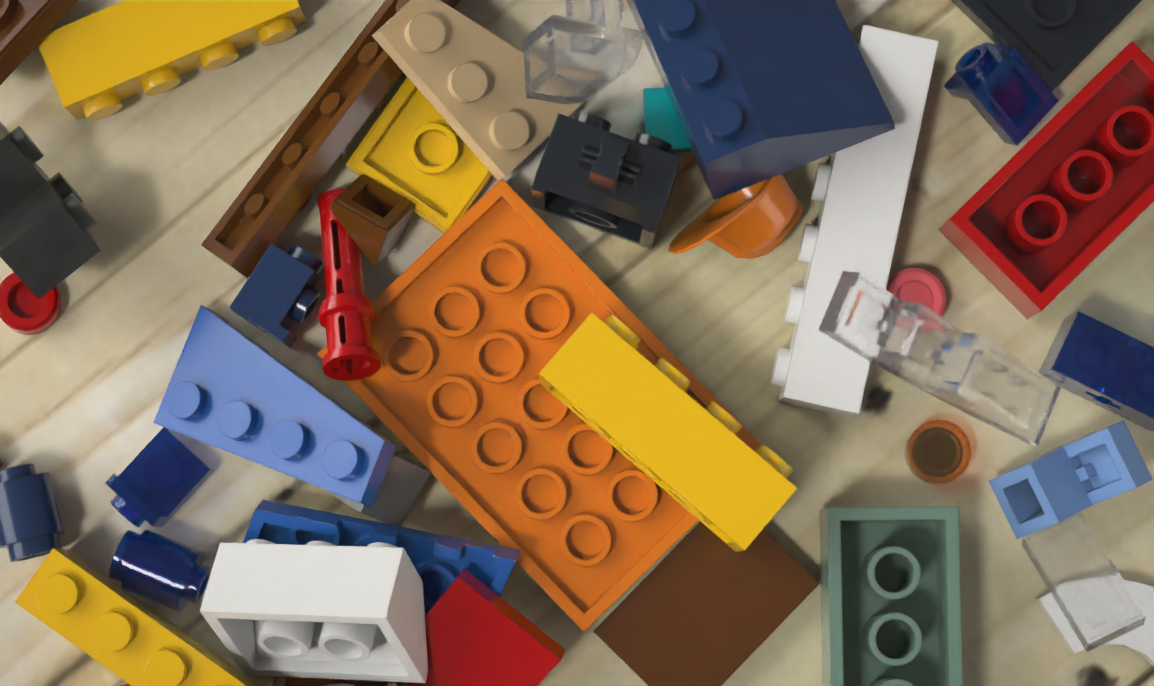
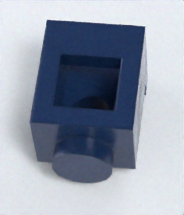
[229,243,324,348]

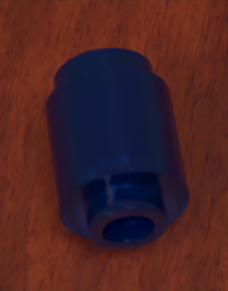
[109,529,211,612]

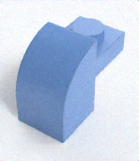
[989,420,1153,539]

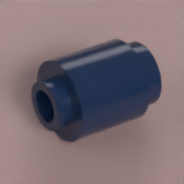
[0,463,64,562]

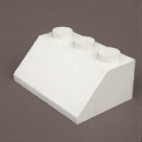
[200,539,428,683]

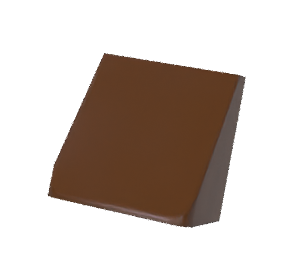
[330,174,416,265]

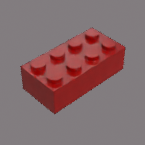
[938,41,1154,320]

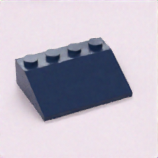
[627,0,895,200]

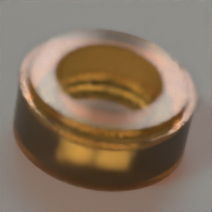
[905,420,971,484]

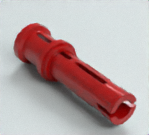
[317,189,381,381]

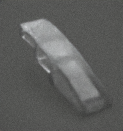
[818,271,1061,445]

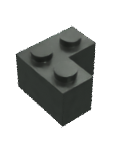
[0,122,101,299]

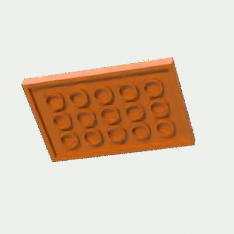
[318,179,762,632]

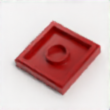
[405,568,565,686]

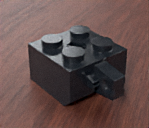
[531,111,682,249]

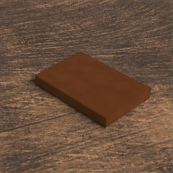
[593,522,820,686]

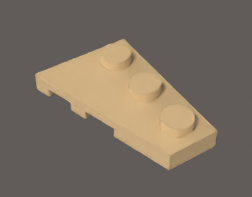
[372,0,591,180]

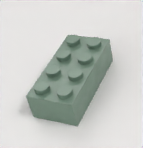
[819,506,963,686]

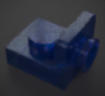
[944,42,1059,146]
[105,427,214,528]

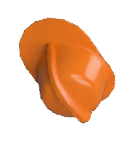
[668,174,803,259]

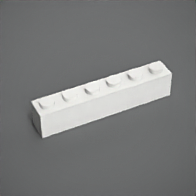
[770,25,939,418]

